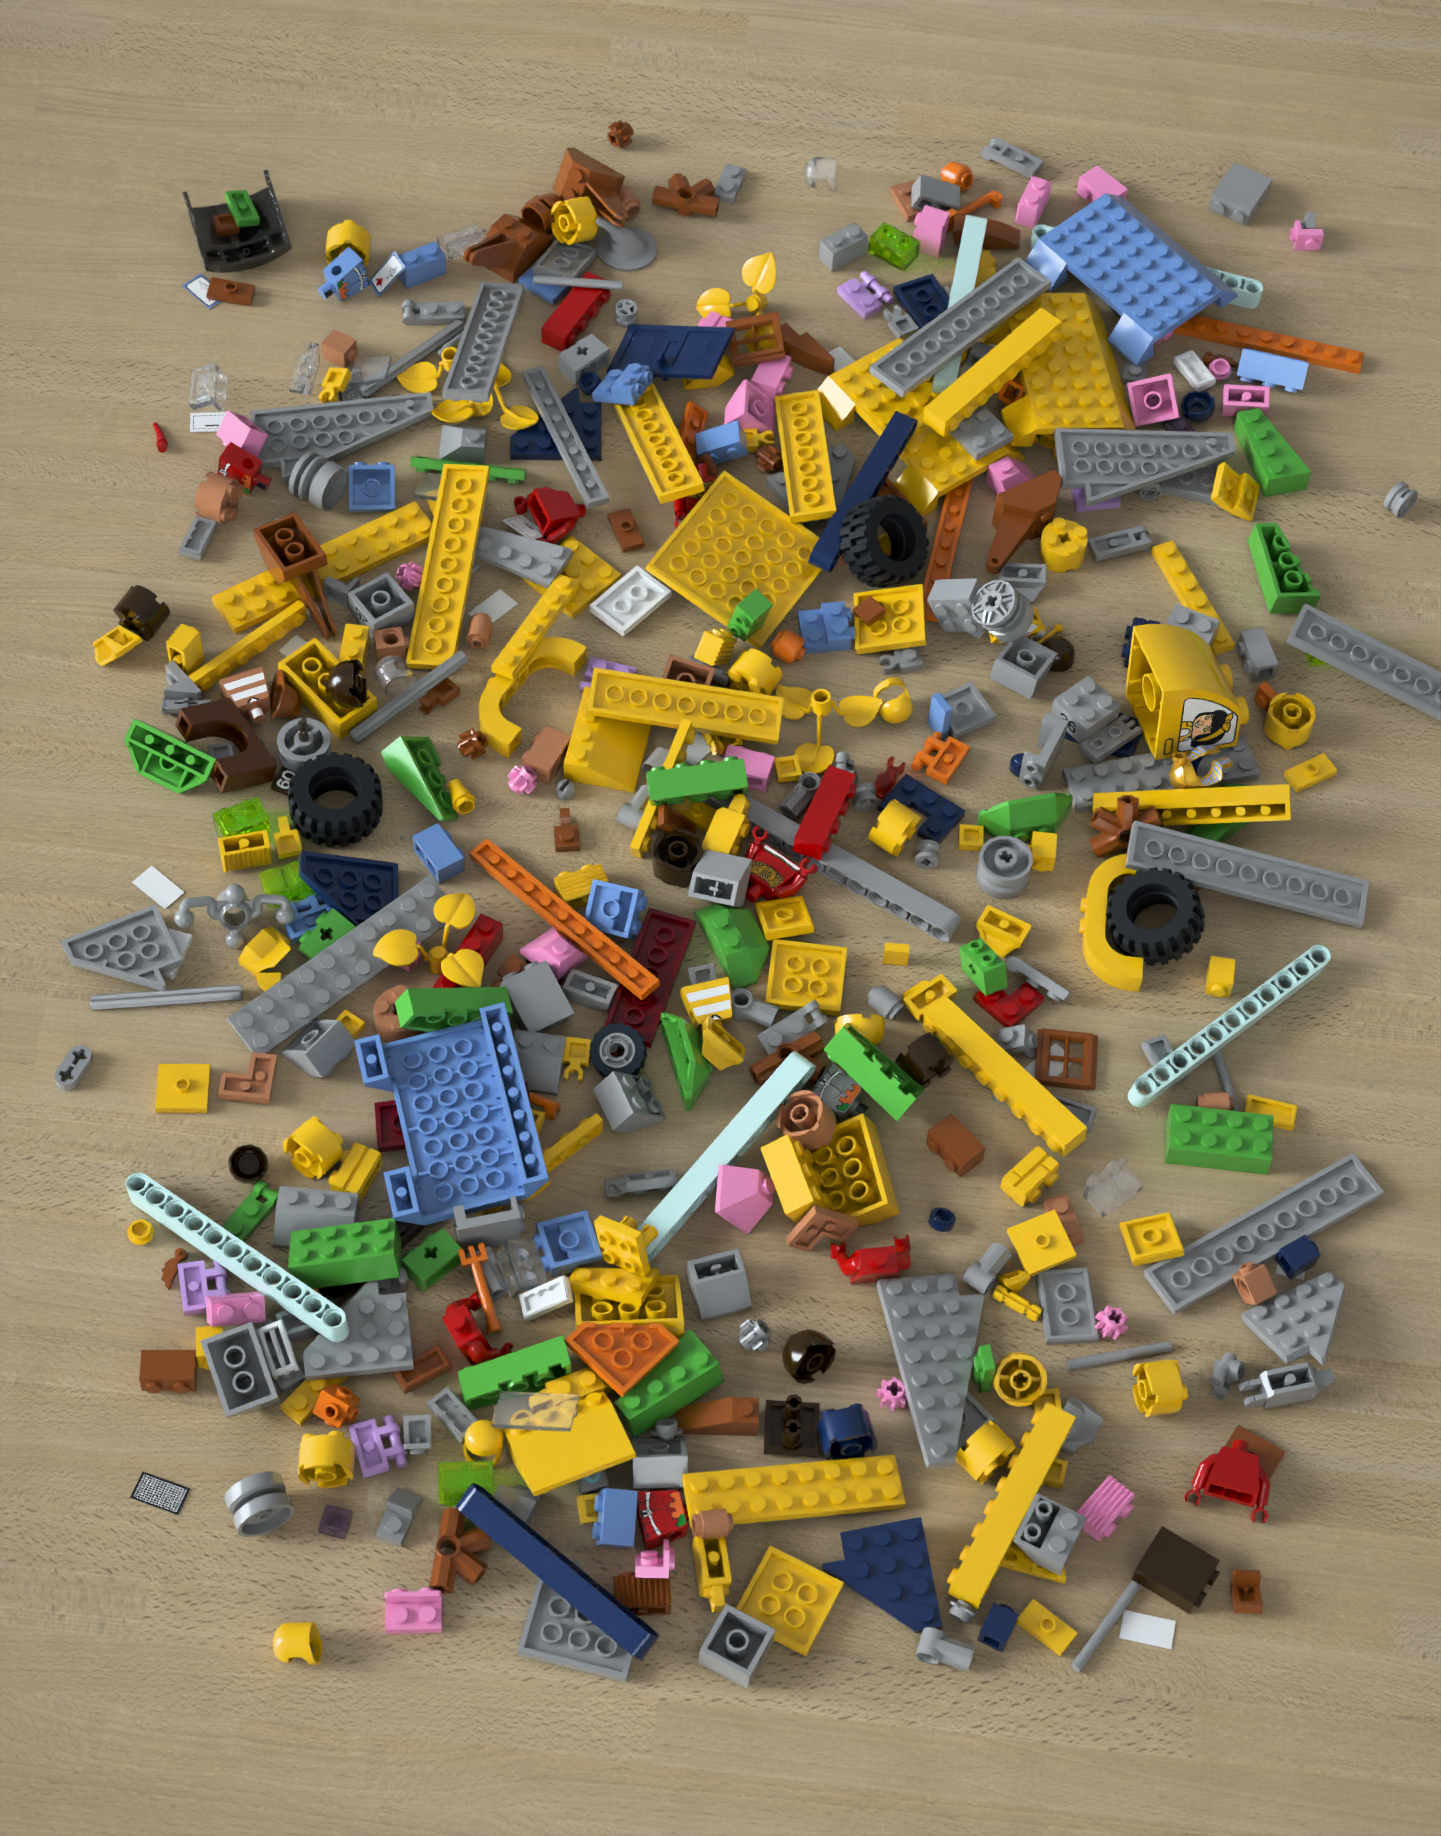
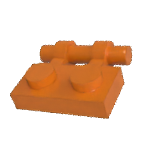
[911,731,970,785]

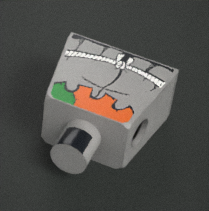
[812,1063,870,1124]

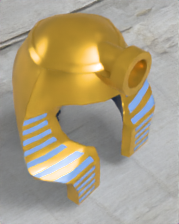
[1169,744,1233,789]

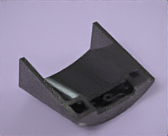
[182,169,291,273]

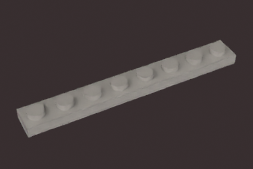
[522,366,609,509]

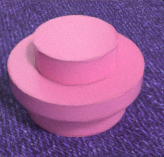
[1208,358,1231,380]

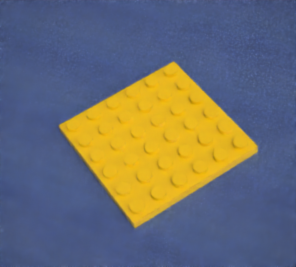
[645,471,822,650]

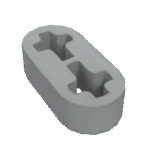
[55,1045,93,1091]

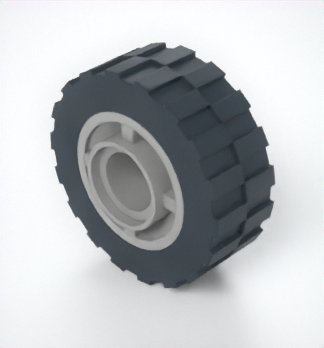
[589,1023,647,1078]

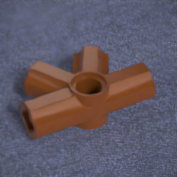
[652,173,720,217]
[1089,795,1165,858]
[749,1031,826,1086]
[429,1507,491,1595]

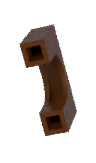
[175,698,277,793]

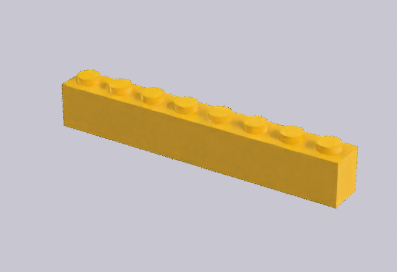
[923,308,1062,437]
[1093,784,1291,829]
[923,995,1087,1158]
[947,1402,1076,1609]

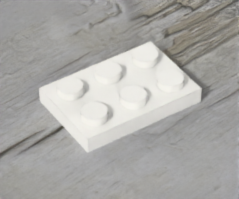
[589,565,671,637]

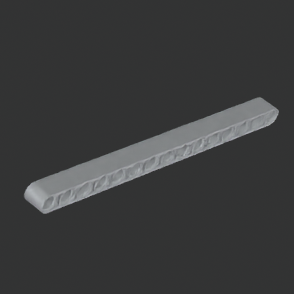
[642,747,962,942]

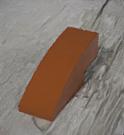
[953,215,1020,249]
[781,322,835,375]

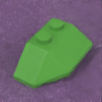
[124,718,216,794]
[976,792,1073,842]
[693,903,770,991]
[660,1012,713,1112]

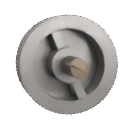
[277,716,332,771]

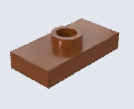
[207,277,255,306]
[608,508,645,553]
[657,803,696,835]
[392,1344,452,1394]

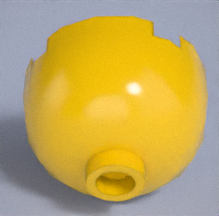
[834,1014,885,1047]
[993,1351,1047,1407]

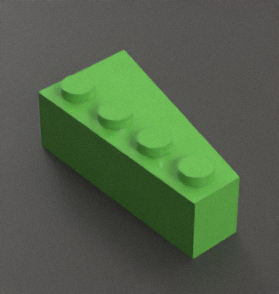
[1247,523,1321,614]
[395,987,513,1032]
[458,1335,571,1411]

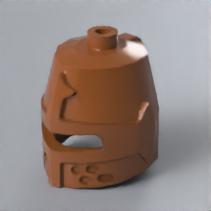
[521,193,562,232]

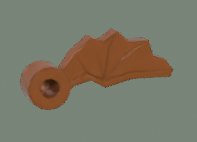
[1203,351,1239,368]
[161,1248,188,1290]

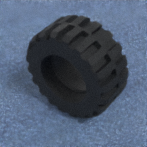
[839,495,929,588]
[288,752,383,847]
[1106,867,1205,966]

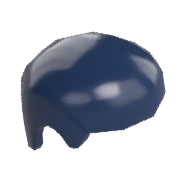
[1181,391,1215,423]

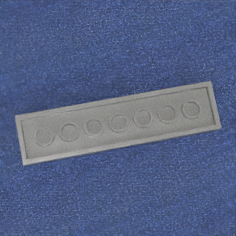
[1286,603,1441,721]
[1062,735,1260,813]

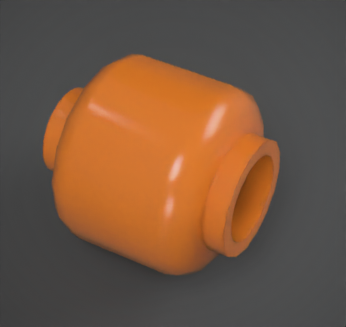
[940,161,973,192]
[770,629,806,664]

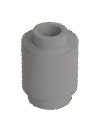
[867,985,905,1021]

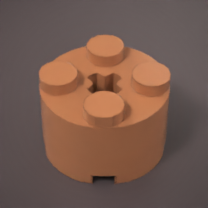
[195,471,244,524]
[374,985,424,1043]
[776,1090,836,1150]

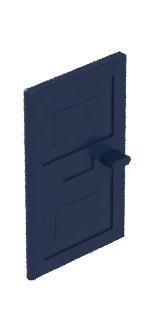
[606,324,736,381]

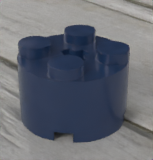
[817,1403,878,1461]

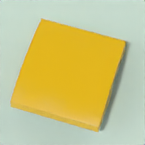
[1211,462,1260,521]

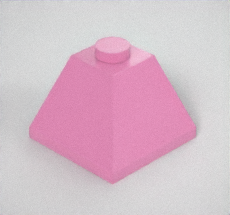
[1127,373,1180,428]
[724,379,776,437]
[986,457,1035,496]
[519,927,589,981]
[715,1165,775,1234]

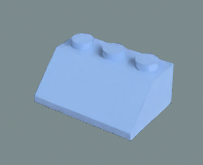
[1237,347,1309,393]

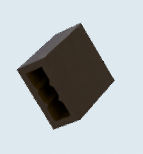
[1132,1526,1220,1614]

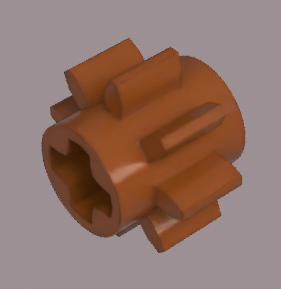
[607,120,634,148]
[755,444,783,473]
[458,728,488,760]

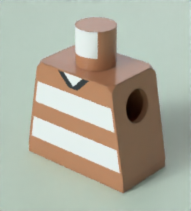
[219,666,271,725]

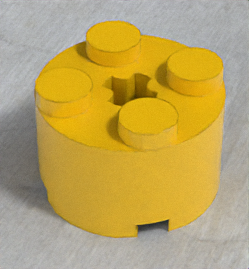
[551,196,600,245]
[325,220,371,268]
[1039,517,1088,573]
[727,648,783,695]
[1263,692,1316,750]
[867,799,922,858]
[283,1116,343,1179]
[1132,1359,1188,1417]
[955,1420,1017,1485]
[298,1431,355,1488]

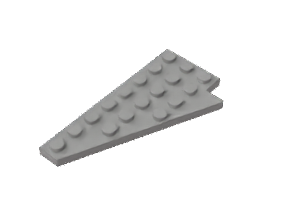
[250,392,434,483]
[1054,428,1236,506]
[876,1274,984,1469]

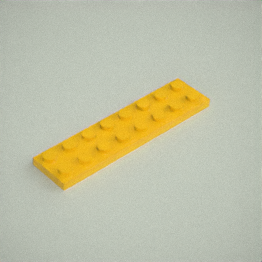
[612,383,705,504]
[774,390,836,524]
[587,667,784,745]
[682,1454,906,1529]

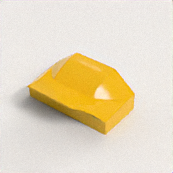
[976,905,1032,958]
[238,926,292,976]
[902,973,958,1021]
[702,1016,746,1071]

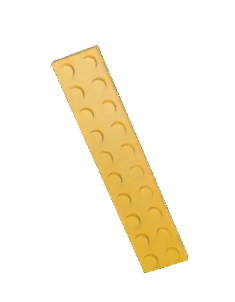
[406,464,490,670]
[212,501,432,634]

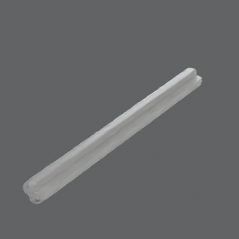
[359,320,465,397]
[349,651,468,743]
[90,985,243,1010]

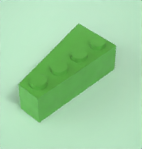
[1233,408,1311,497]
[646,756,748,806]
[824,1022,925,1121]
[615,1329,724,1438]

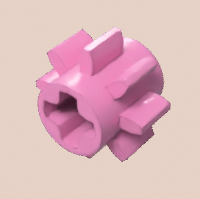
[396,561,424,592]
[508,765,538,795]
[1095,1305,1129,1340]
[876,1376,907,1412]

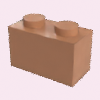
[521,726,571,785]

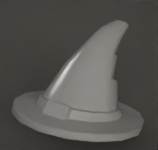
[595,217,658,272]

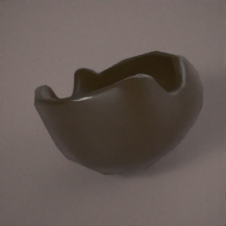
[1041,636,1075,672]
[228,1144,268,1184]

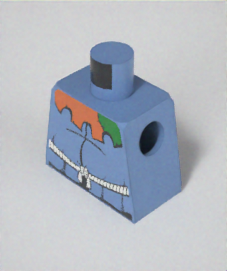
[318,247,370,301]

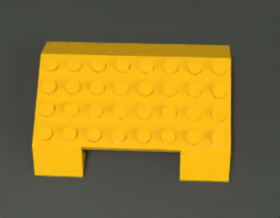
[981,293,1136,447]
[818,338,1025,517]

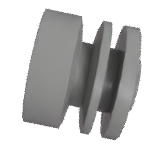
[288,451,348,511]
[971,580,1034,642]

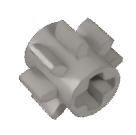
[738,1319,771,1352]

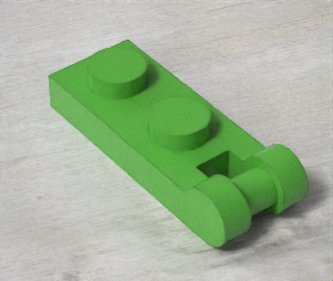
[221,1180,279,1242]

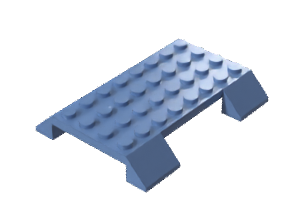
[1025,193,1238,367]
[354,1002,549,1226]

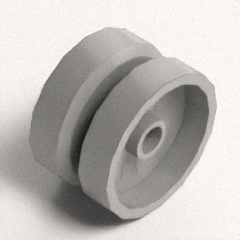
[976,836,1033,899]
[224,1471,295,1537]

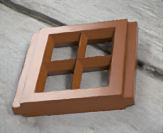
[725,312,786,368]
[1035,1028,1098,1091]

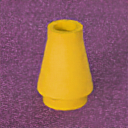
[448,779,476,814]

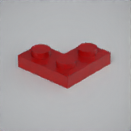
[973,982,1044,1028]

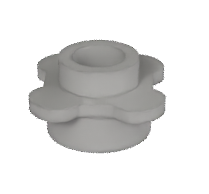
[650,1419,683,1441]
[948,1599,976,1624]

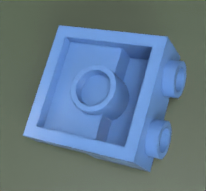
[592,363,653,405]
[348,462,396,512]
[797,601,855,654]
[584,879,648,940]
[533,1210,602,1278]

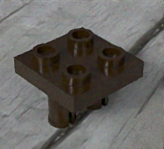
[763,1394,820,1457]

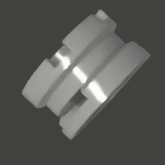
[1383,481,1418,518]

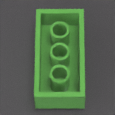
[1165,1104,1273,1175]
[288,1218,402,1289]

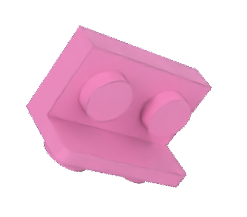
[635,1539,675,1578]
[385,1588,442,1634]

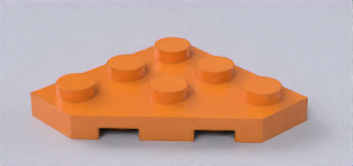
[565,1322,680,1398]

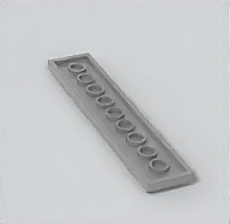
[869,257,1051,398]
[442,282,525,403]
[1125,820,1369,928]
[227,875,446,1054]
[1143,1153,1384,1315]

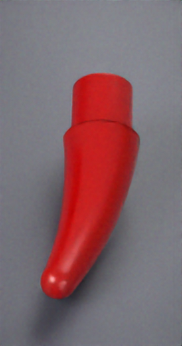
[153,422,168,453]

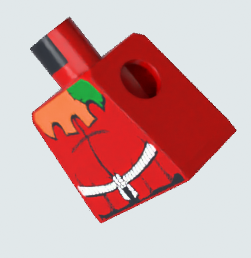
[217,442,271,495]
[636,1490,689,1550]

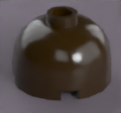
[325,659,367,708]
[782,1329,836,1384]

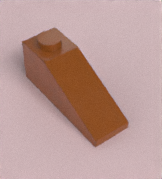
[676,1397,759,1436]

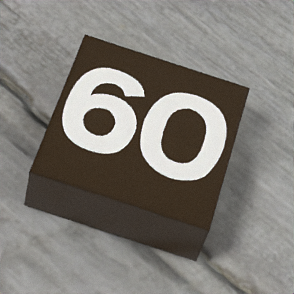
[271,767,295,796]

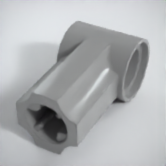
[779,772,821,820]
[616,785,649,831]
[731,988,780,1028]
[962,1243,1012,1295]
[465,1246,508,1301]
[915,1627,975,1671]

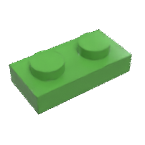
[225,190,260,227]
[971,1344,996,1393]

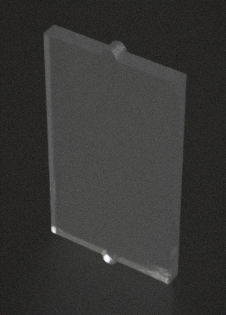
[491,1391,580,1432]

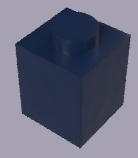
[1275,1235,1320,1280]
[977,1603,1019,1653]

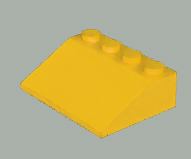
[564,686,652,793]
[809,1113,900,1227]
[574,1274,684,1340]
[502,1390,636,1496]

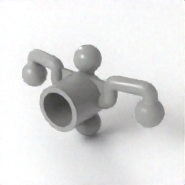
[174,884,295,949]

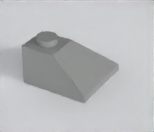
[439,425,488,464]

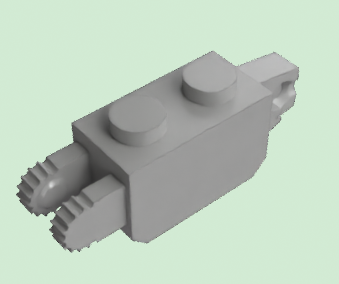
[1238,1362,1335,1409]

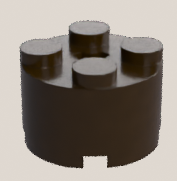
[113,585,170,641]
[653,829,703,888]
[895,1032,955,1088]

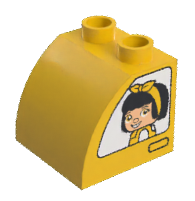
[1125,624,1249,760]

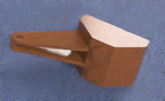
[553,147,629,228]
[463,213,553,283]
[986,469,1062,574]
[253,512,337,640]

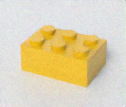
[761,1134,831,1224]

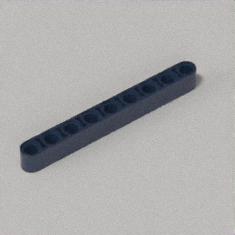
[808,411,918,573]
[456,1483,659,1660]

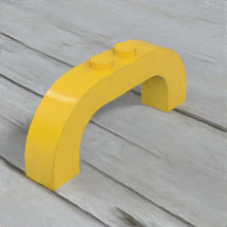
[479,637,587,759]
[1079,854,1144,992]

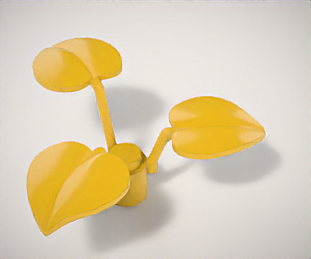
[696,252,777,352]
[397,347,493,417]
[431,363,539,430]
[776,685,882,774]
[373,893,484,987]

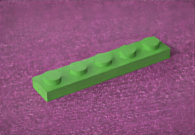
[410,455,527,484]

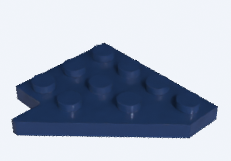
[510,388,601,461]
[299,851,399,927]
[822,1517,943,1633]

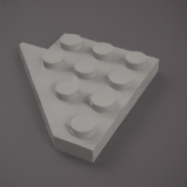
[766,443,855,528]
[61,904,183,992]
[1241,1271,1345,1365]
[303,1280,414,1381]
[517,1559,633,1682]

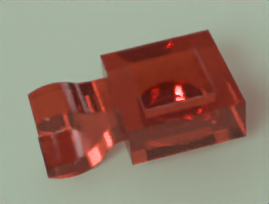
[874,756,905,800]

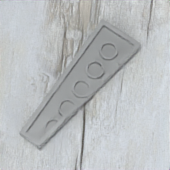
[475,525,574,589]

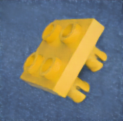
[594,1215,658,1277]

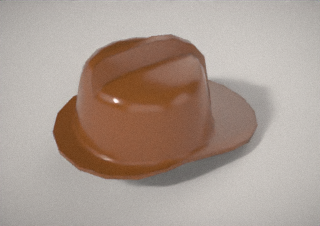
[270,669,301,721]

